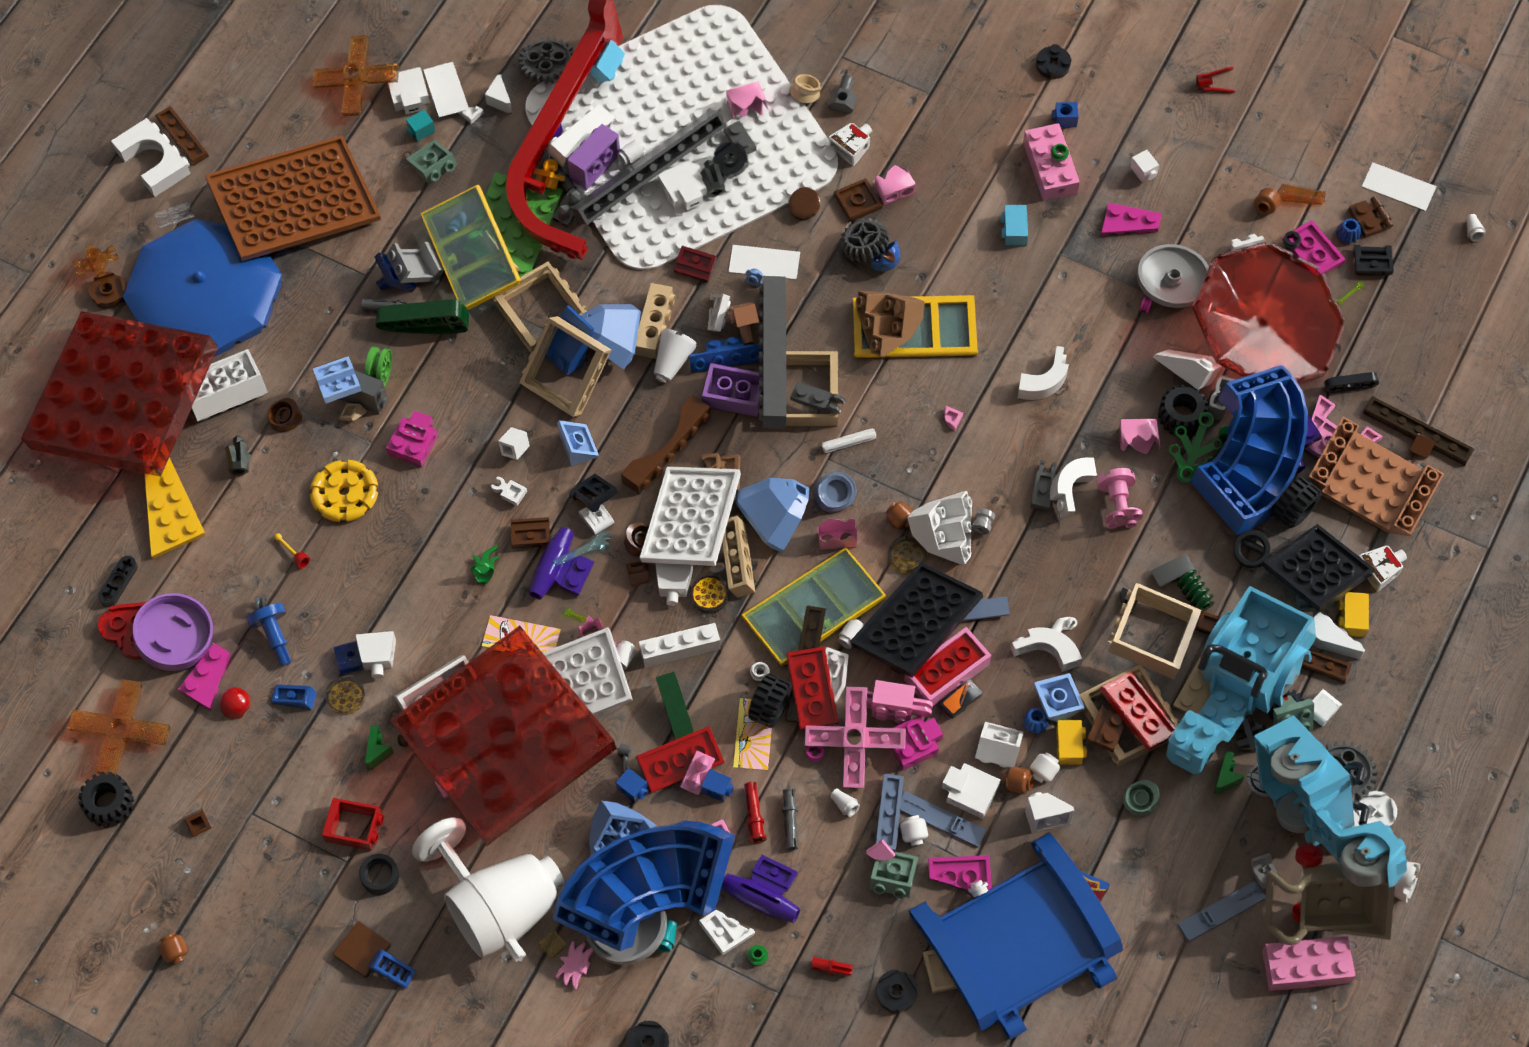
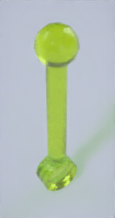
[1336,281,1365,306]
[565,608,603,627]

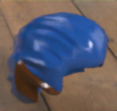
[871,241,901,272]

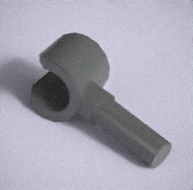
[618,744,631,773]

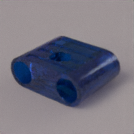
[333,641,364,675]

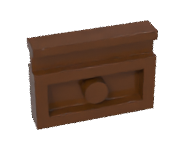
[511,517,550,548]
[1086,705,1126,753]

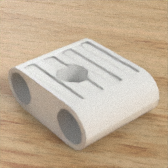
[579,505,614,535]
[1312,689,1342,727]

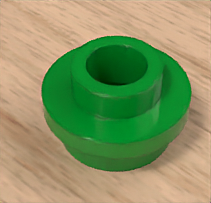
[1051,144,1069,161]
[747,945,768,966]

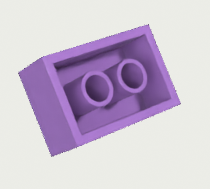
[567,124,620,190]
[702,363,763,417]

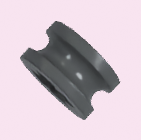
[255,595,268,610]

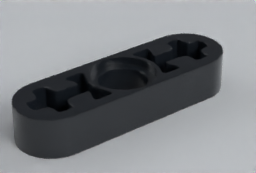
[1324,372,1379,393]
[98,556,138,607]

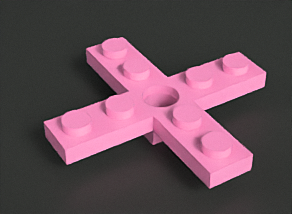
[805,687,906,788]

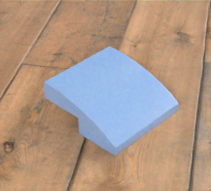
[313,356,362,403]

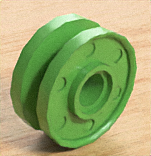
[364,346,392,387]

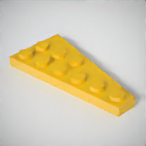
[142,437,206,559]

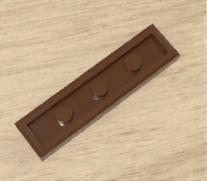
[156,106,209,165]

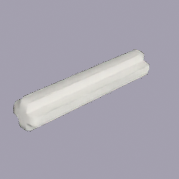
[822,428,876,453]

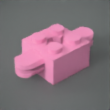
[867,680,933,724]

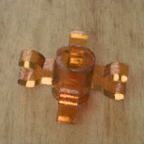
[72,243,119,277]

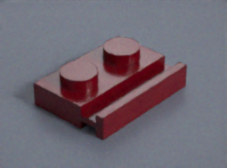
[673,245,717,282]

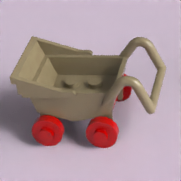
[1264,845,1395,945]

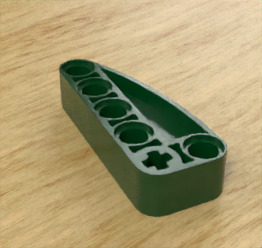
[375,299,470,334]

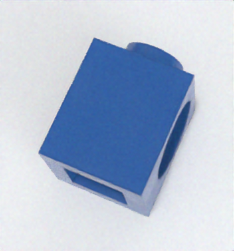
[1052,102,1079,127]
[616,768,648,803]
[701,769,734,802]

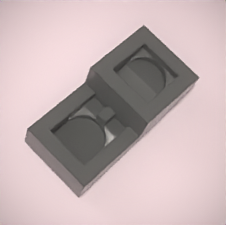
[1151,554,1195,589]

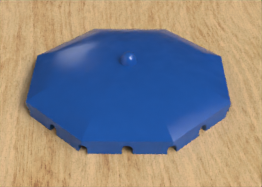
[123,219,282,358]

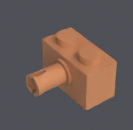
[727,302,759,344]

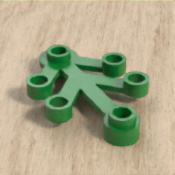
[1168,412,1223,483]

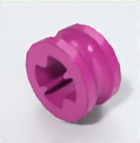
[1139,296,1153,314]
[806,746,824,762]

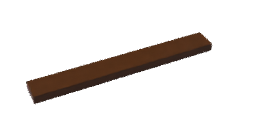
[1195,611,1352,684]

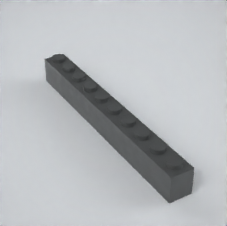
[570,110,727,225]
[759,276,786,429]

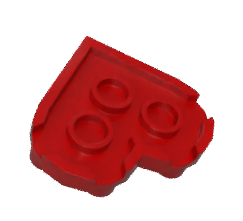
[98,602,146,659]

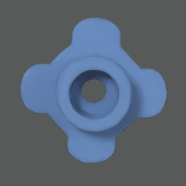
[745,268,763,287]

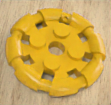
[310,460,378,522]

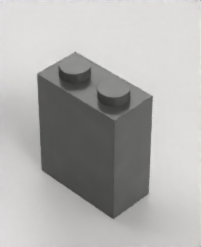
[340,370,388,414]

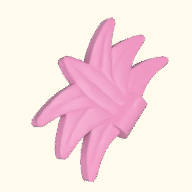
[556,941,594,990]

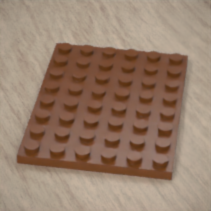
[205,135,381,261]

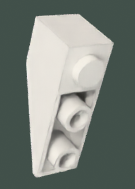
[1313,612,1365,659]

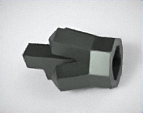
[700,160,726,197]
[225,435,251,475]

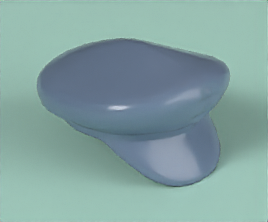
[813,472,857,513]

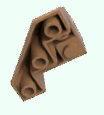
[856,291,925,356]

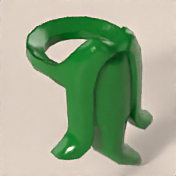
[471,545,499,584]

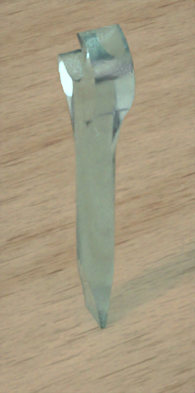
[552,531,612,566]

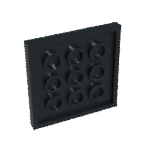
[1262,524,1375,613]

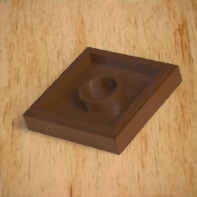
[834,178,882,222]
[333,921,391,978]

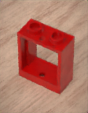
[322,798,384,851]

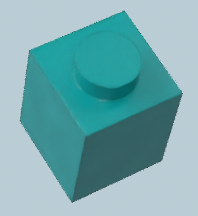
[406,110,435,142]

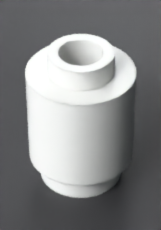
[617,140,645,165]
[838,619,864,649]
[616,640,636,670]

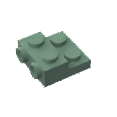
[406,140,457,184]
[869,852,918,899]

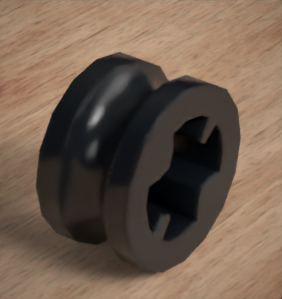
[1283,231,1301,250]

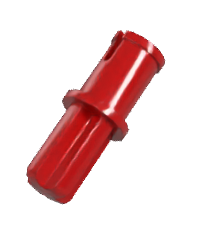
[811,956,853,976]

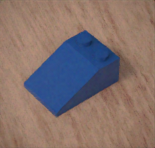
[545,305,594,376]

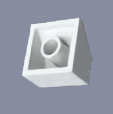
[975,722,1024,768]
[1025,792,1074,833]

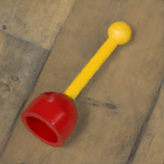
[274,533,310,569]

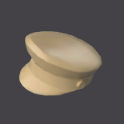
[790,74,821,104]

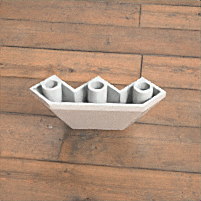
[907,491,972,565]

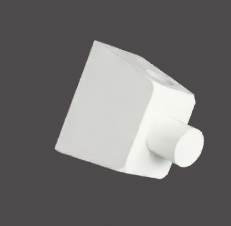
[655,563,693,606]
[356,631,396,679]

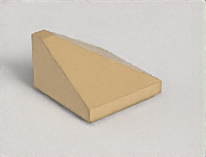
[339,403,367,421]

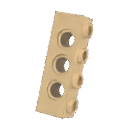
[634,283,676,359]
[722,516,755,598]

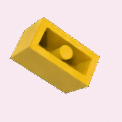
[1338,592,1369,637]
[1056,720,1087,765]

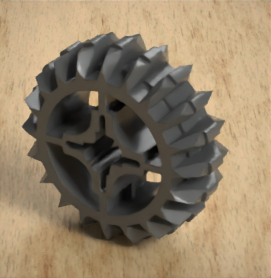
[840,218,890,263]

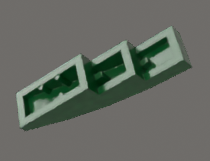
[656,671,694,740]

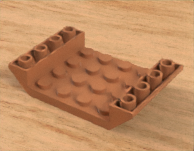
[1308,416,1444,536]

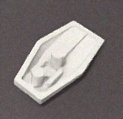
[826,647,849,704]

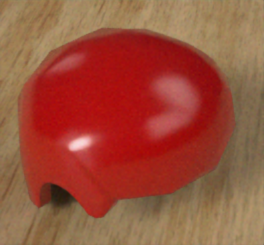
[220,687,250,719]

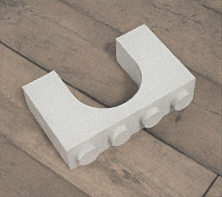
[111,118,190,197]

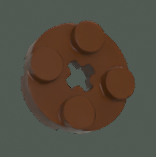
[88,272,126,308]

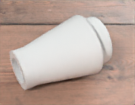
[1466,214,1486,242]
[830,789,860,817]

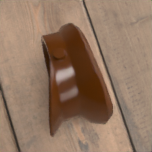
[788,187,820,220]
[267,398,302,432]
[624,522,649,556]

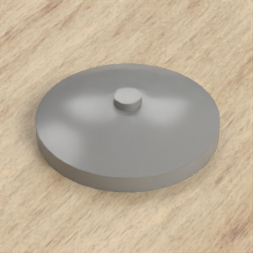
[1137,244,1211,308]
[586,910,667,965]

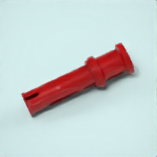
[744,782,767,844]

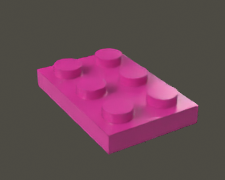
[1282,220,1346,280]

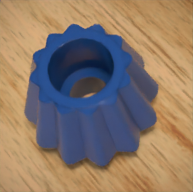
[1336,218,1361,244]
[1022,707,1049,734]

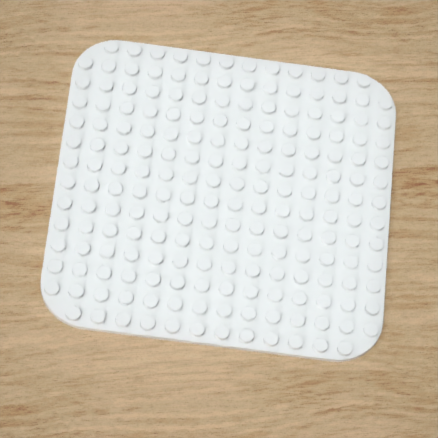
[525,5,838,270]

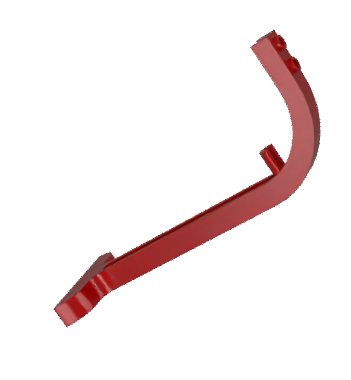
[506,0,624,260]

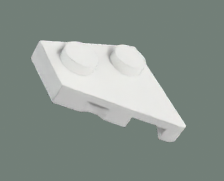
[707,294,730,332]
[699,910,755,956]

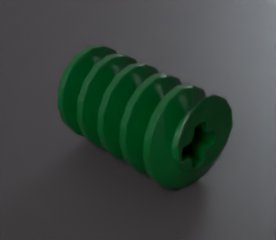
[1177,569,1215,611]

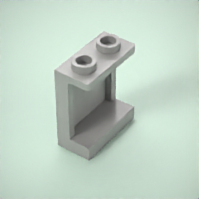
[386,242,444,283]

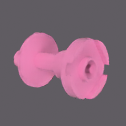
[1096,468,1143,529]

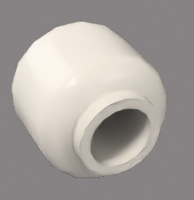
[1030,752,1060,783]
[900,815,928,846]

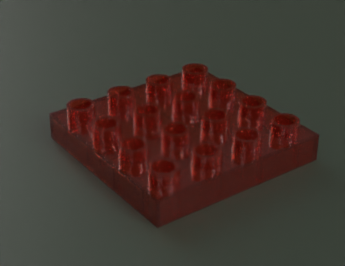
[21,311,218,477]
[390,625,617,846]

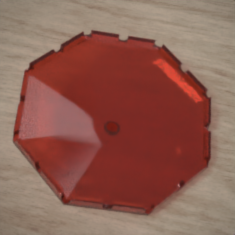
[1192,242,1346,384]

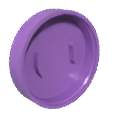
[133,593,213,671]

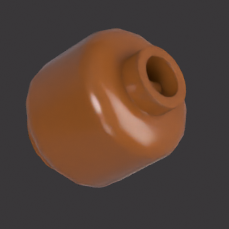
[1254,188,1281,215]
[886,501,913,530]
[1003,767,1034,795]
[158,933,189,965]

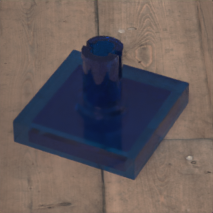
[374,253,416,292]

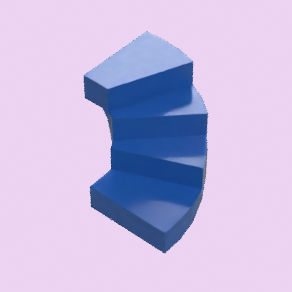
[1191,365,1308,535]
[553,821,735,952]

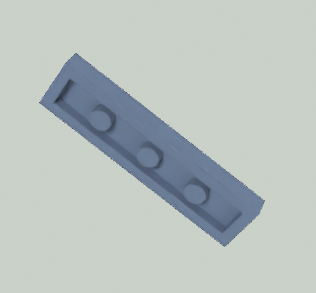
[876,774,904,853]

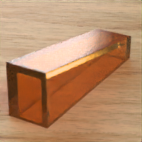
[1277,184,1326,205]

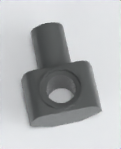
[828,75,857,114]

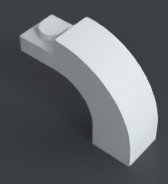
[1017,346,1069,400]
[1050,458,1097,518]
[1011,627,1082,672]

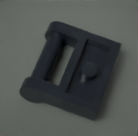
[1353,245,1394,275]
[569,473,618,512]

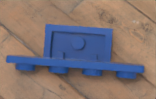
[689,337,763,372]

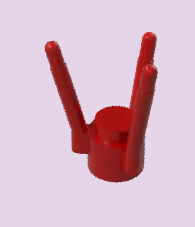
[1196,66,1235,93]

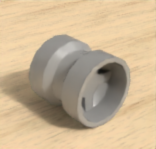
[972,508,995,535]

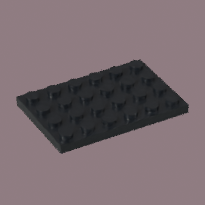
[850,562,983,678]

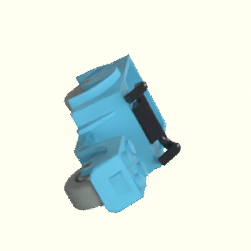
[1166,586,1316,775]
[1254,715,1407,888]

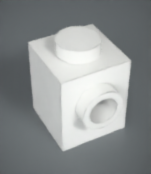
[1130,150,1159,183]
[498,427,530,460]

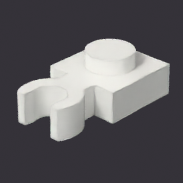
[491,477,527,506]

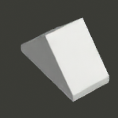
[485,75,512,113]

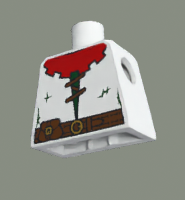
[829,123,872,166]
[1359,546,1407,592]

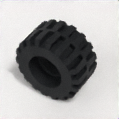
[1158,384,1208,436]
[1272,477,1322,528]
[748,673,792,728]
[78,772,134,827]

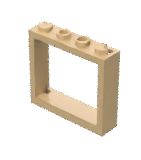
[493,262,587,353]
[519,316,612,417]
[786,351,838,426]
[1107,583,1201,679]
[1079,665,1179,768]

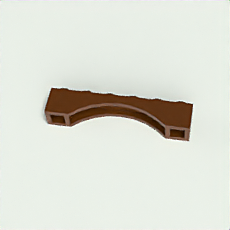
[621,394,711,495]

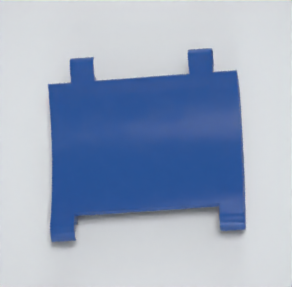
[908,832,1123,1040]

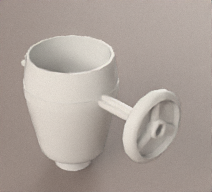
[412,817,565,962]

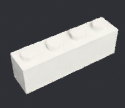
[548,104,615,167]
[639,623,721,668]

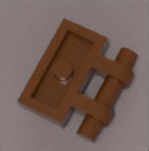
[1348,196,1393,238]

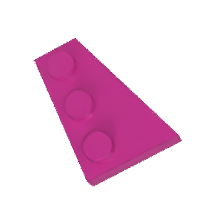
[1101,203,1162,236]
[178,643,231,711]
[928,855,992,890]

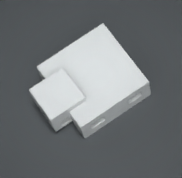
[386,67,430,114]
[658,160,707,210]
[942,763,1001,819]

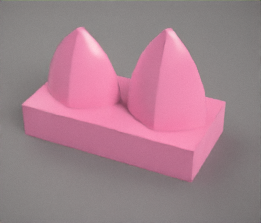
[680,750,715,795]

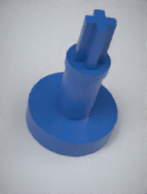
[246,603,292,667]

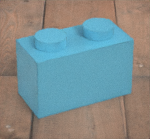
[589,40,626,83]
[1000,205,1028,246]

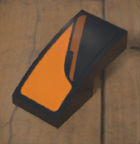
[939,679,983,719]

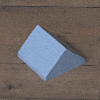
[557,420,599,466]
[1033,673,1085,721]

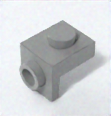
[1251,853,1280,889]

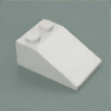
[1153,350,1222,390]

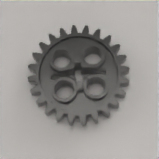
[518,37,574,85]
[1326,740,1378,801]

